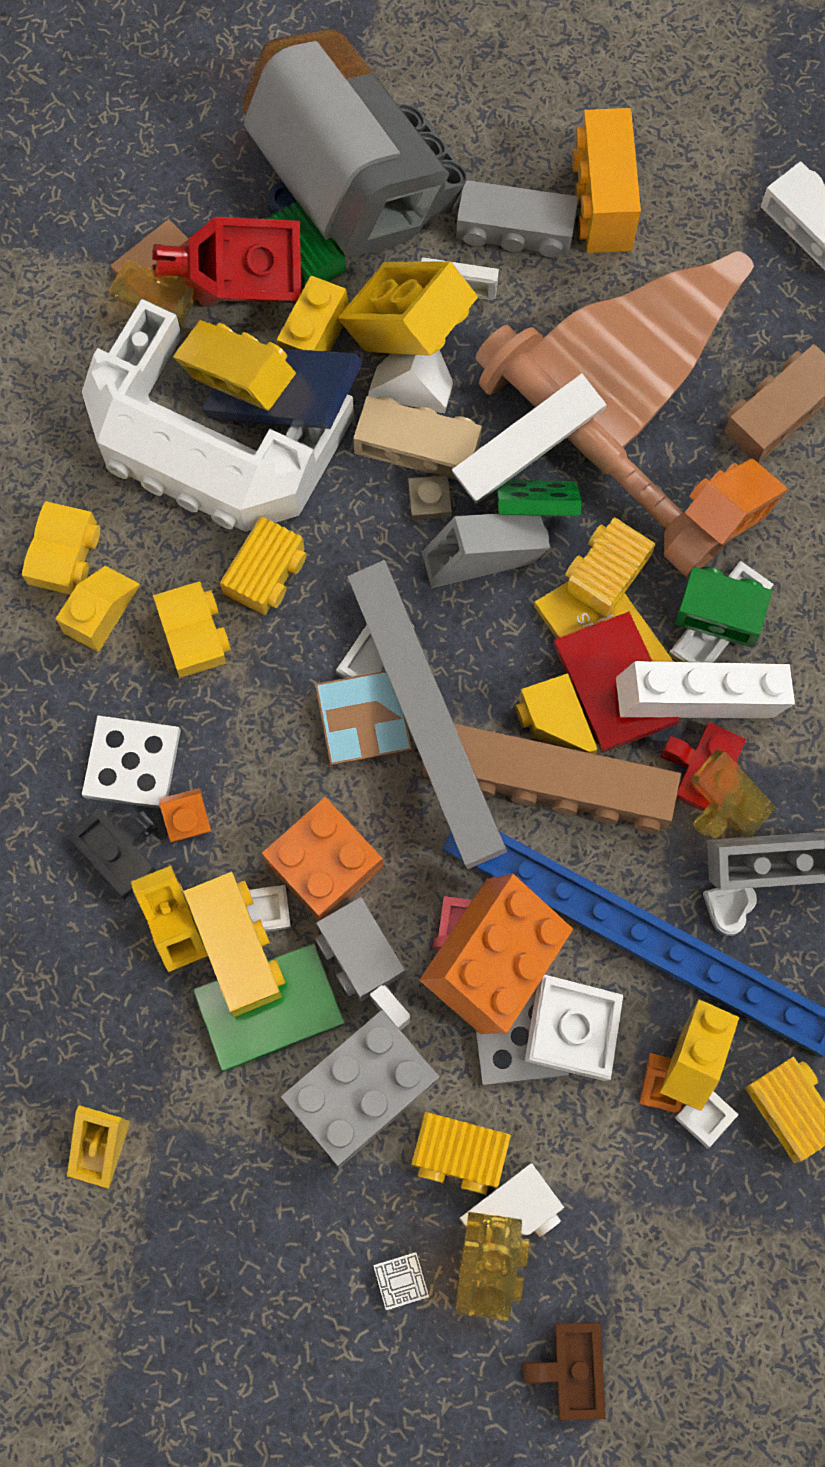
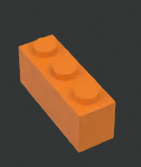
[685,458,788,545]

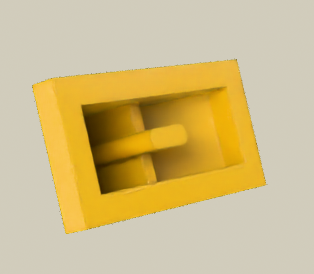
[67,1105,130,1189]

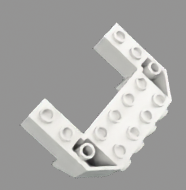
[82,299,354,532]

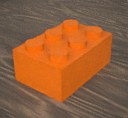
[419,874,573,1034]

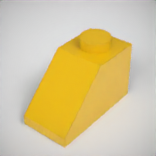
[56,566,140,652]
[515,673,597,754]

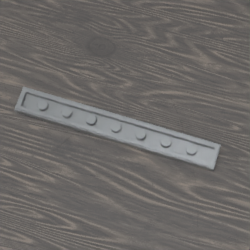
[347,560,507,869]

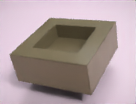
[408,475,452,520]

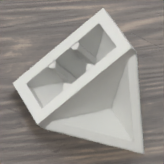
[368,350,453,414]

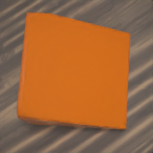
[639,1053,684,1113]

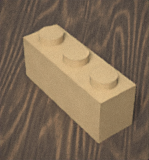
[353,396,482,480]

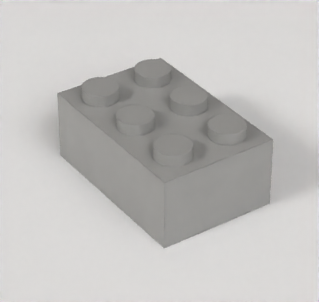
[281,1010,440,1168]

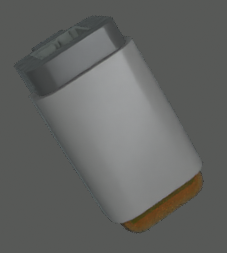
[242,28,467,257]

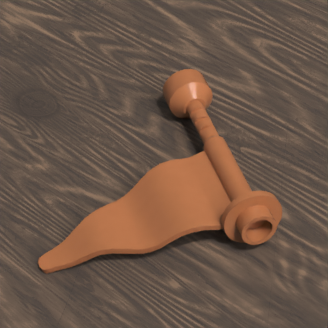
[475,251,754,579]

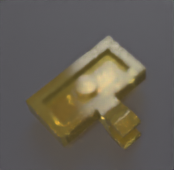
[109,259,197,327]
[690,750,776,839]

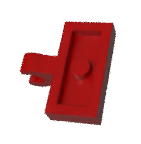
[660,722,746,815]

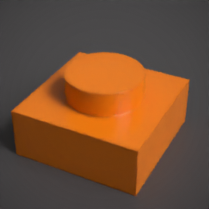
[159,788,211,842]

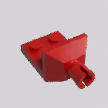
[152,217,301,307]

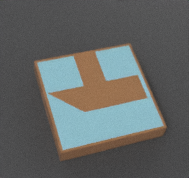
[315,671,412,766]

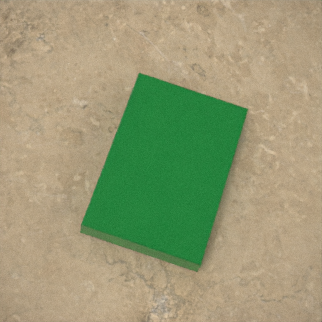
[193,943,345,1072]

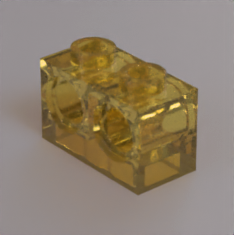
[455,1212,530,1321]

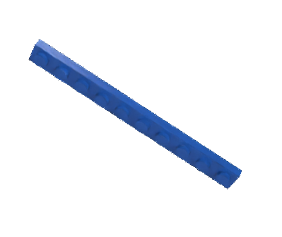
[442,831,825,1058]

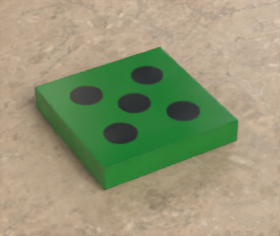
[496,480,582,516]

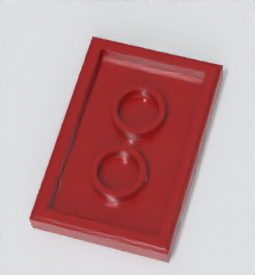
[553,611,680,753]

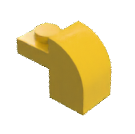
[131,866,208,972]

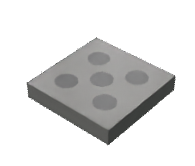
[475,991,569,1086]

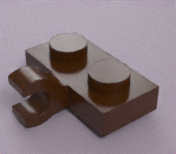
[522,1322,606,1421]

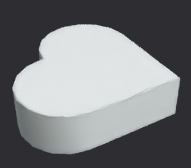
[703,888,757,936]

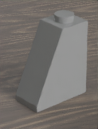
[422,514,550,588]

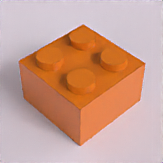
[262,797,384,921]

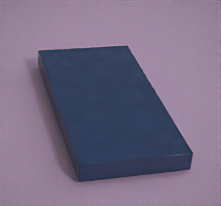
[201,348,363,430]

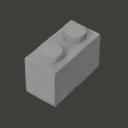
[314,897,405,1002]

